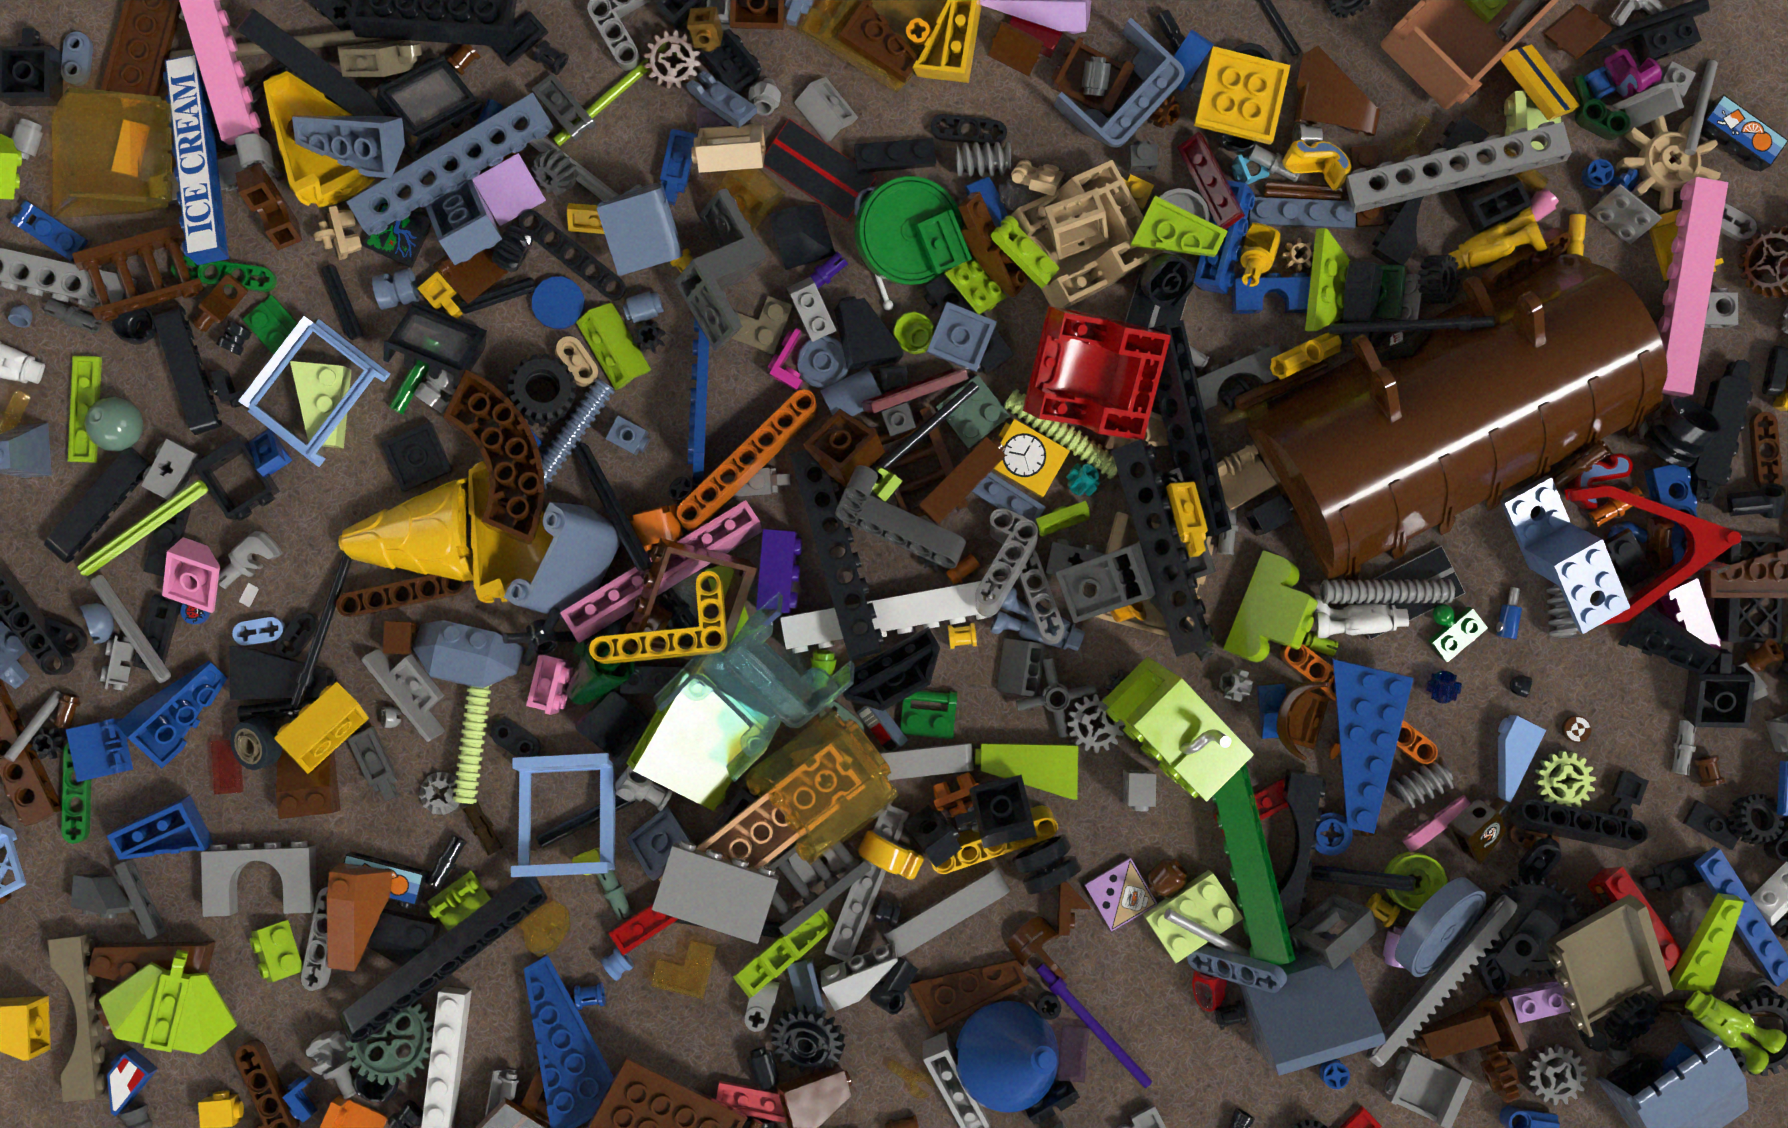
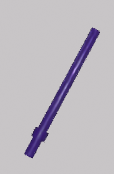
[1036,963,1152,1088]

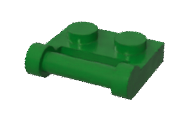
[900,690,958,739]

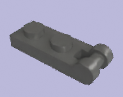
[532,73,596,141]

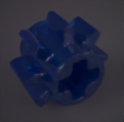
[1426,671,1462,704]

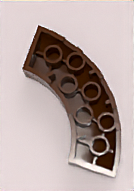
[443,370,544,544]

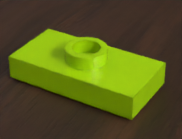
[1036,501,1090,537]

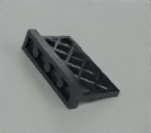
[1714,535,1784,644]

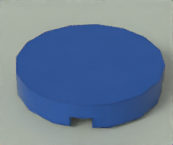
[532,276,585,330]

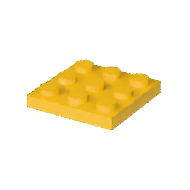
[1193,46,1290,145]

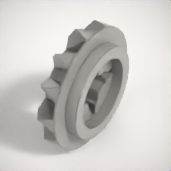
[419,772,460,815]

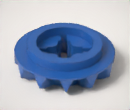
[1314,812,1353,856]

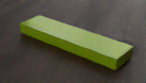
[68,356,102,463]

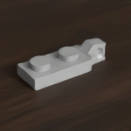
[723,468,791,497]

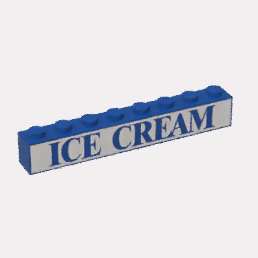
[163,54,229,265]

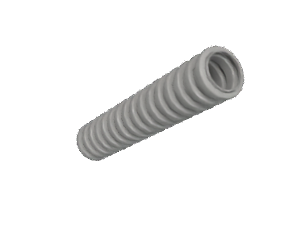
[1320,579,1455,604]

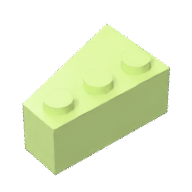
[290,361,351,448]

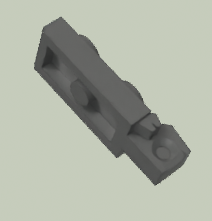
[347,726,399,801]

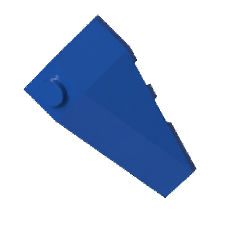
[116,661,228,769]

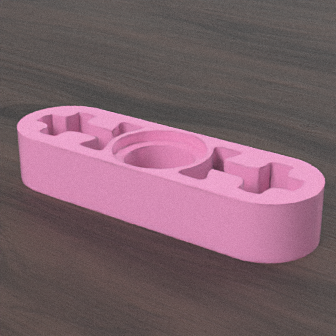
[1402,795,1471,852]

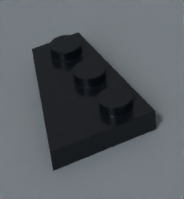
[1618,606,1720,675]

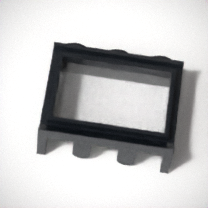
[375,55,483,152]
[383,301,487,389]

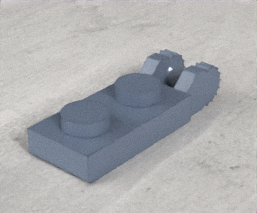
[686,70,757,128]

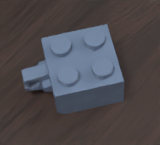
[0,621,30,689]

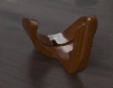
[1007,916,1067,980]

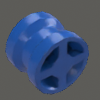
[1581,159,1614,189]
[1319,1059,1350,1089]

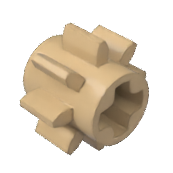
[1281,238,1313,273]

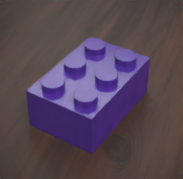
[756,529,803,613]

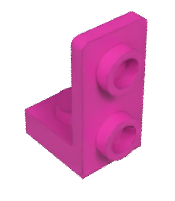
[768,328,803,391]

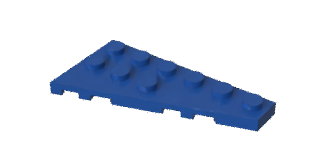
[1332,658,1414,834]
[524,955,614,1128]

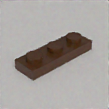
[1349,145,1384,227]

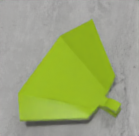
[99,949,237,1054]

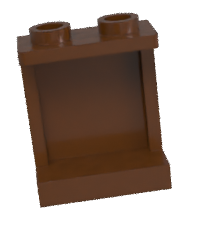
[1051,36,1136,118]

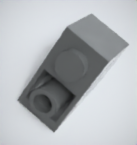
[71,873,130,918]

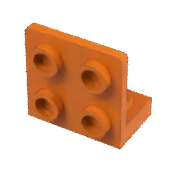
[320,1095,388,1128]

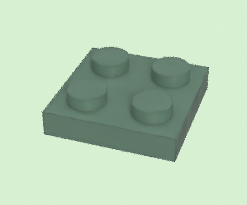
[936,375,1010,449]

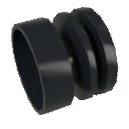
[1644,396,1721,468]

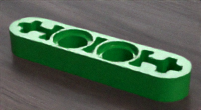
[171,256,277,292]
[61,743,91,844]

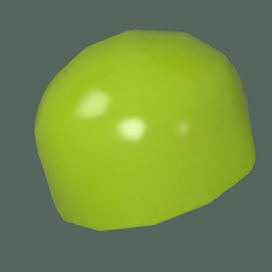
[893,311,935,355]

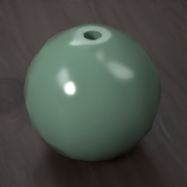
[85,396,144,451]

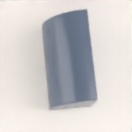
[820,368,881,416]

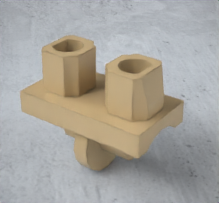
[314,206,362,260]

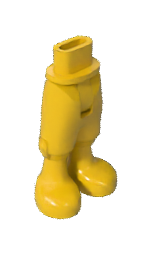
[1448,207,1547,270]

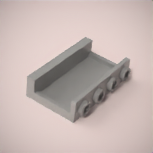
[652,841,780,944]

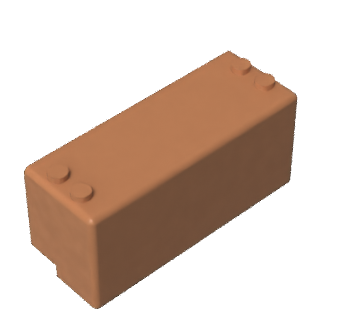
[1380,0,1559,109]

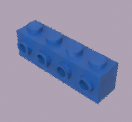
[1194,180,1255,294]

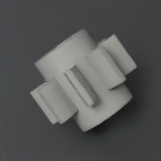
[1219,667,1253,702]

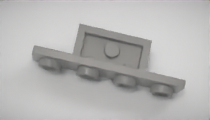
[361,649,445,742]

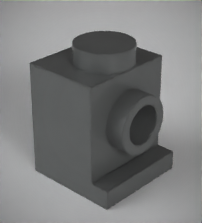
[1127,141,1158,173]

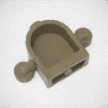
[337,40,422,77]

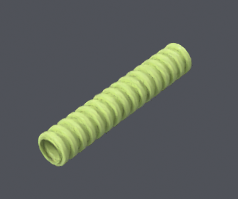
[1004,389,1118,479]
[452,685,492,804]

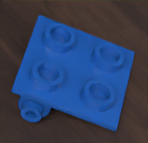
[66,718,133,782]

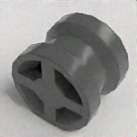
[120,1104,153,1128]

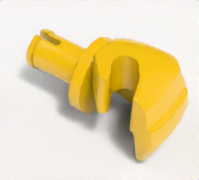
[1240,222,1280,287]

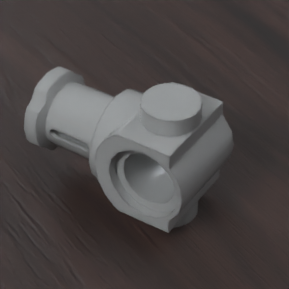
[615,766,672,811]

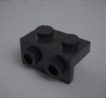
[700,28,762,94]

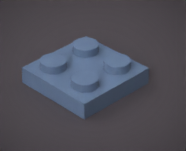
[927,302,997,372]
[626,806,693,881]

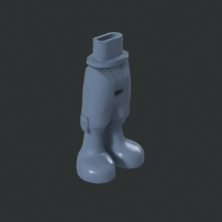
[990,587,1085,651]

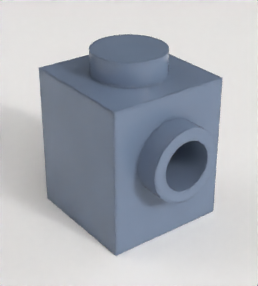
[605,416,650,456]

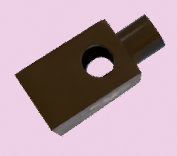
[1447,797,1510,864]

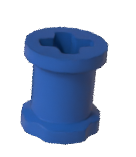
[1584,66,1617,100]
[574,982,606,1010]

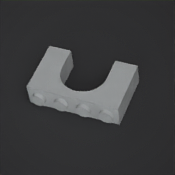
[201,841,317,917]

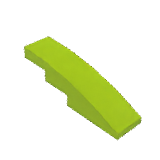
[733,908,835,998]

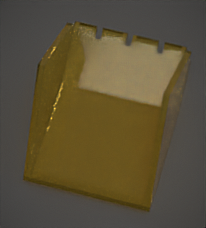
[51,87,172,218]

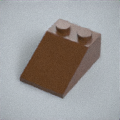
[276,748,341,819]

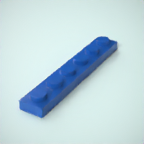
[1694,846,1788,987]

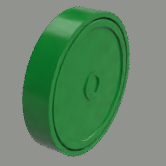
[854,176,963,285]

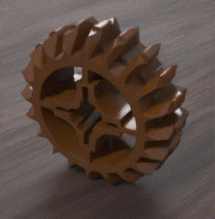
[1738,226,1788,299]

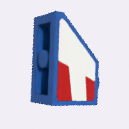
[107,1048,158,1116]

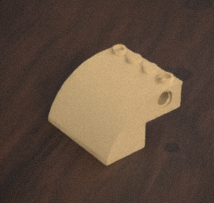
[1010,160,1163,309]

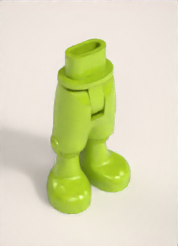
[1685,990,1787,1074]

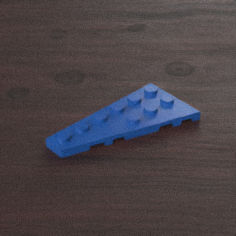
[688,317,709,484]

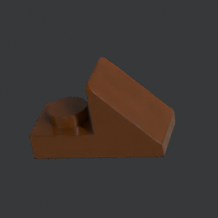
[1057,881,1092,936]

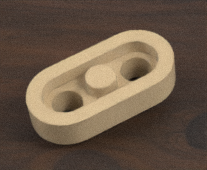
[555,336,598,387]

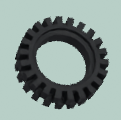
[1726,988,1788,1076]

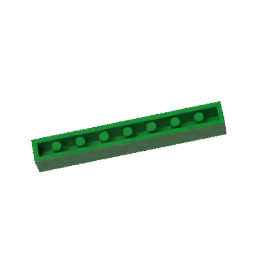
[1211,763,1295,965]

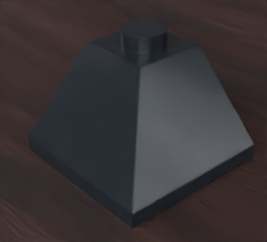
[769,204,836,270]

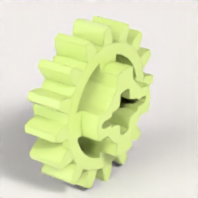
[1534,751,1596,807]

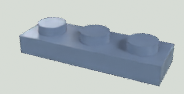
[972,472,1045,523]

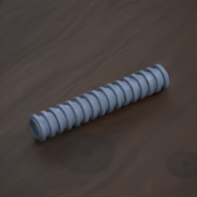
[541,378,615,489]

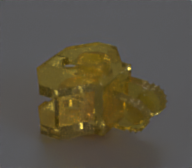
[517,901,571,957]

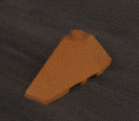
[327,863,393,972]

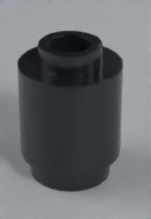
[746,1047,779,1090]

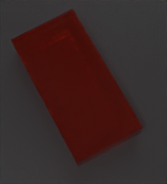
[211,740,244,795]

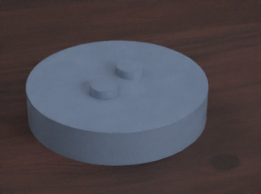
[1395,877,1487,977]

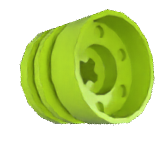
[1384,852,1448,911]

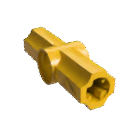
[1270,332,1342,380]

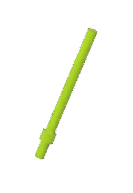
[552,42,666,147]

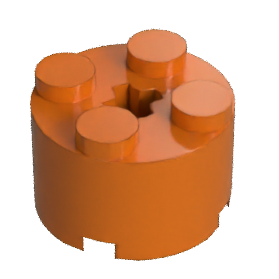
[626,504,684,551]

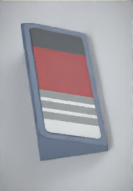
[856,706,908,751]

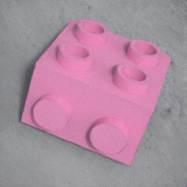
[526,655,574,715]

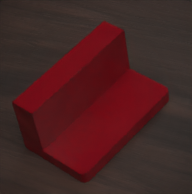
[1007,16,1063,59]

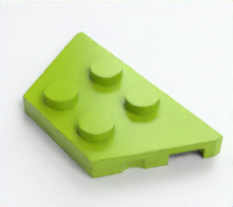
[1305,228,1351,331]

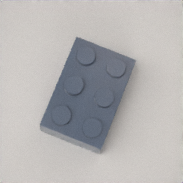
[425,179,502,265]

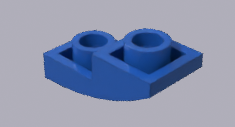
[1174,30,1214,92]
[965,176,1008,228]

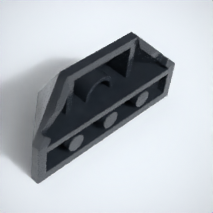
[835,627,940,711]

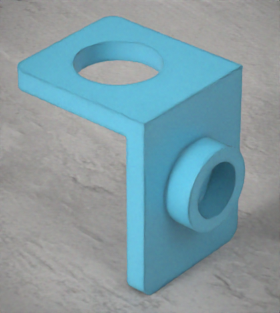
[1231,154,1269,185]

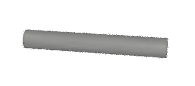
[4,690,62,762]

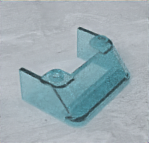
[723,592,854,728]
[653,645,783,782]

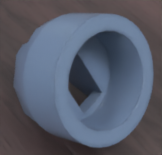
[8,305,33,328]

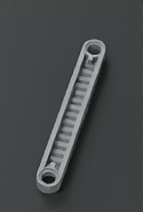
[1366,895,1517,1067]

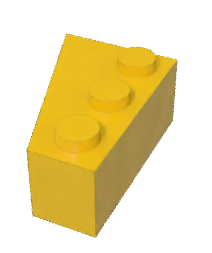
[913,0,982,83]

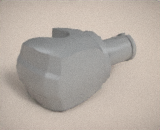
[218,531,283,589]
[306,1030,356,1099]

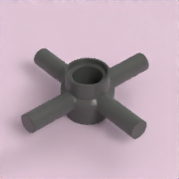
[1016,657,1096,738]

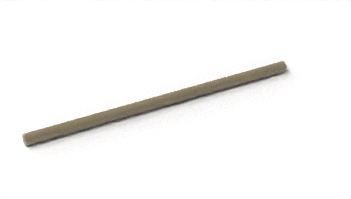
[170,30,387,59]

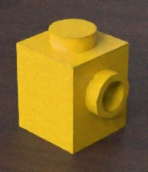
[198,1090,244,1128]

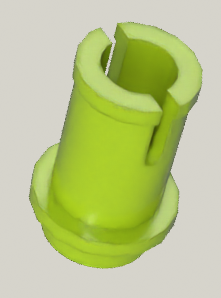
[1302,631,1338,657]

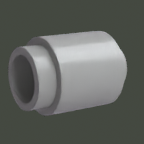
[11,118,43,161]

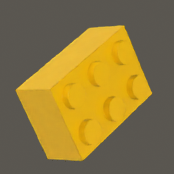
[274,682,369,774]

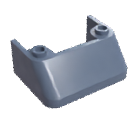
[1054,18,1185,147]

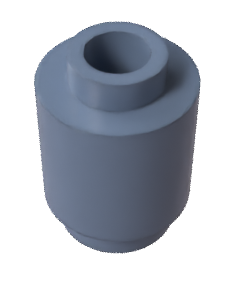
[623,291,664,324]

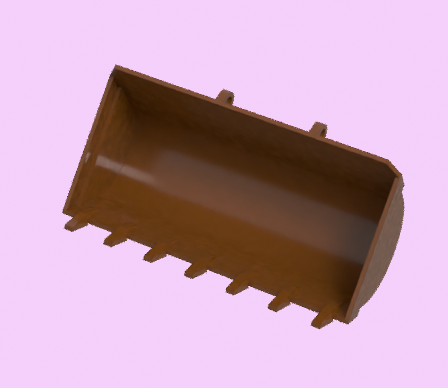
[1246,254,1668,582]

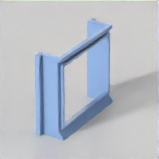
[239,316,390,467]
[511,753,615,877]

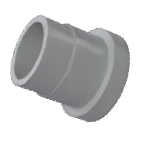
[1292,123,1323,146]

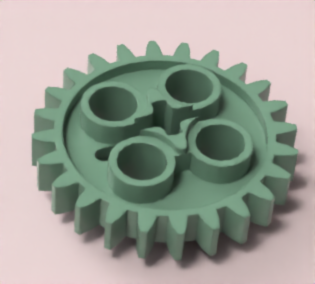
[346,1003,434,1085]

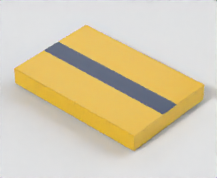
[1501,44,1580,120]

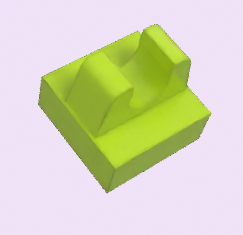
[872,466,902,502]

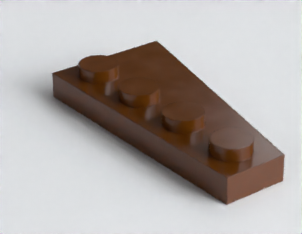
[1704,548,1788,598]

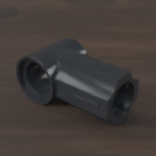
[1727,483,1786,519]
[870,957,919,1015]

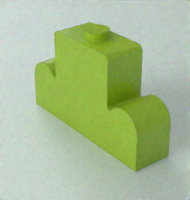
[1223,550,1318,663]

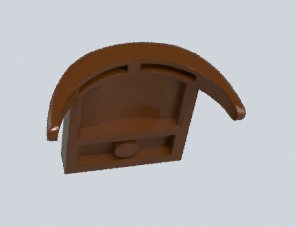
[1277,681,1329,761]

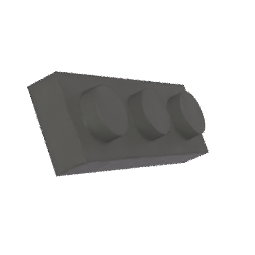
[114,859,166,940]

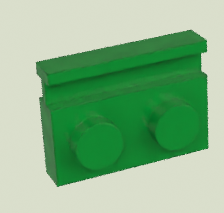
[915,209,972,275]
[242,294,298,355]

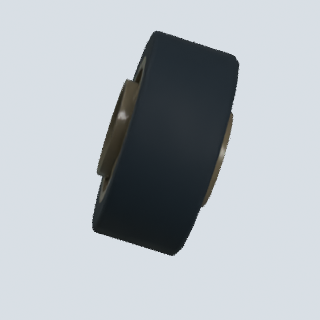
[230,716,282,771]

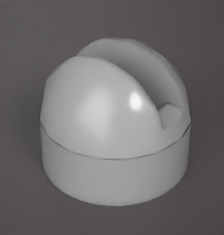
[381,707,402,728]

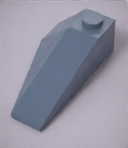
[292,116,405,178]

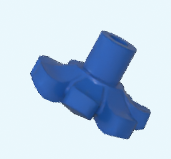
[1610,168,1639,192]

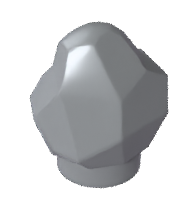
[748,78,781,115]

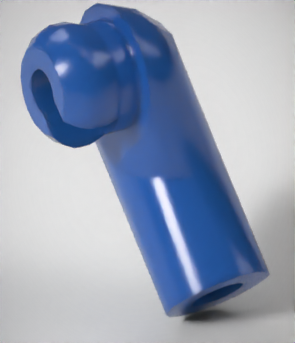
[1608,521,1647,543]

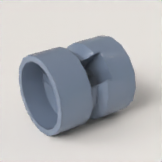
[372,268,420,310]

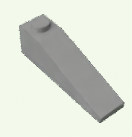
[922,1032,992,1128]

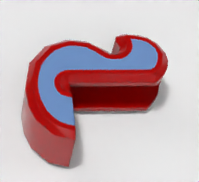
[1568,453,1633,510]

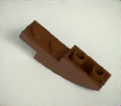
[958,191,1028,297]

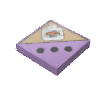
[1084,857,1158,931]

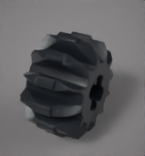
[492,226,533,273]

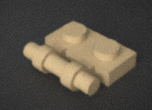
[1011,159,1065,196]

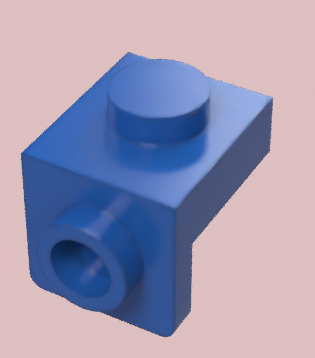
[282,1075,318,1123]

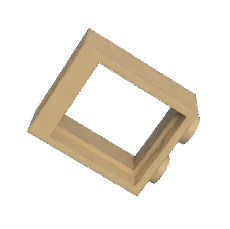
[691,123,766,173]
[1044,189,1109,259]

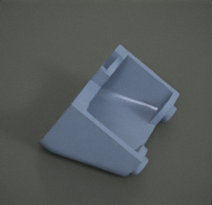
[504,502,622,618]

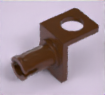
[193,274,248,332]

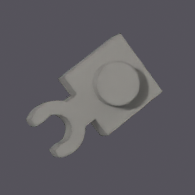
[1117,1104,1166,1128]

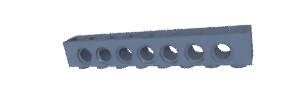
[347,93,553,236]

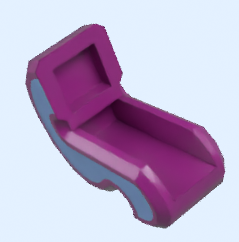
[1603,49,1662,99]

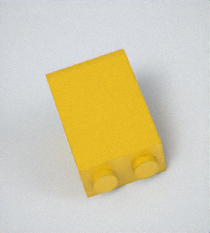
[0,996,51,1061]

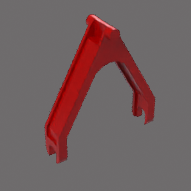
[1565,484,1742,626]

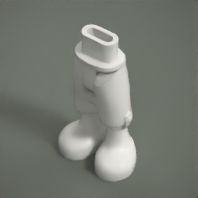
[0,341,45,384]
[1314,595,1409,638]

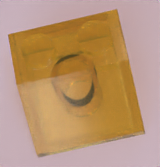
[711,168,786,233]

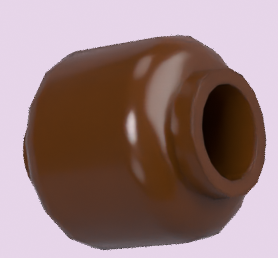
[1147,859,1188,899]

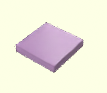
[472,153,546,226]

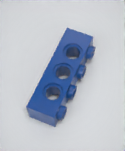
[1644,464,1710,569]

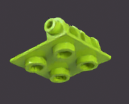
[945,256,1006,315]
[427,870,491,931]

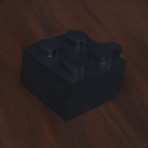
[0,28,63,106]
[1683,649,1755,728]
[955,774,1037,849]

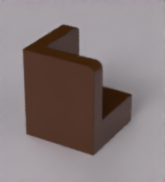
[383,621,417,654]

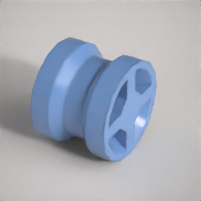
[601,947,634,981]

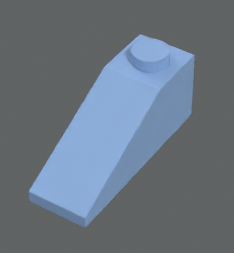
[1498,715,1546,803]

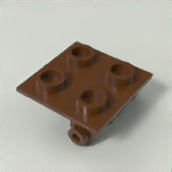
[433,249,509,304]

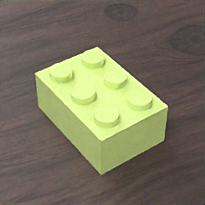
[1143,870,1243,963]

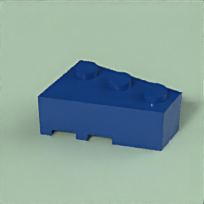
[107,795,214,860]

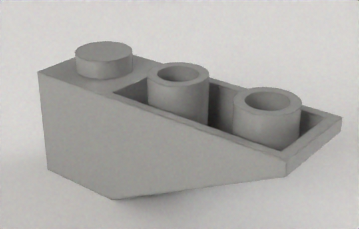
[820,942,898,1011]

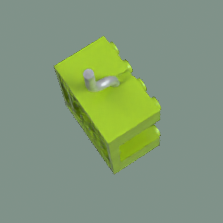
[1102,656,1254,802]

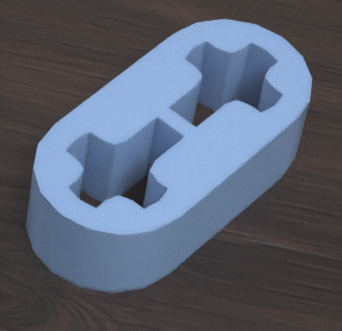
[232,617,286,645]

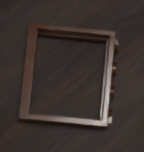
[625,538,757,667]

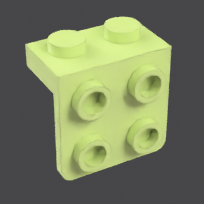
[1504,91,1561,152]

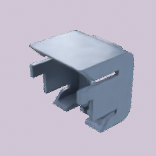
[597,182,683,276]

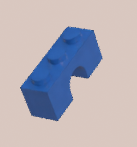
[1231,273,1311,314]

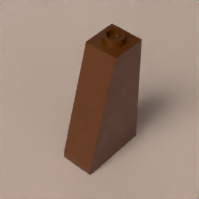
[919,437,1006,526]

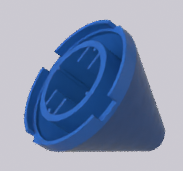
[956,1001,1059,1113]

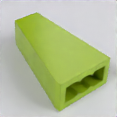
[975,743,1078,800]

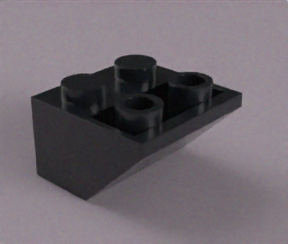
[1453,174,1532,233]

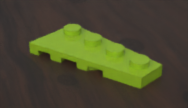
[1670,893,1744,993]

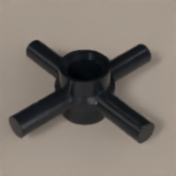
[503,608,577,666]

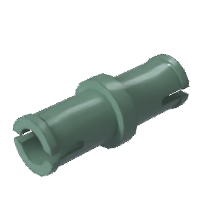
[597,870,633,920]

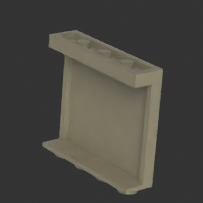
[1547,894,1673,1037]

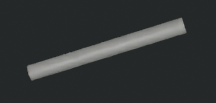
[1684,60,1718,155]
[1164,909,1251,958]

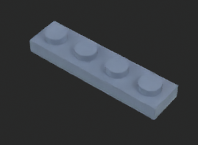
[1248,197,1356,229]

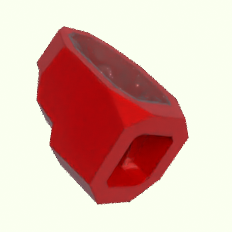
[1192,970,1227,1012]

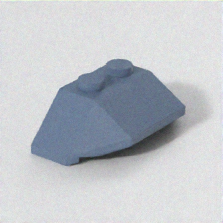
[413,620,524,689]

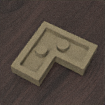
[731,296,793,355]

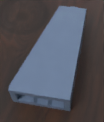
[0,423,52,478]

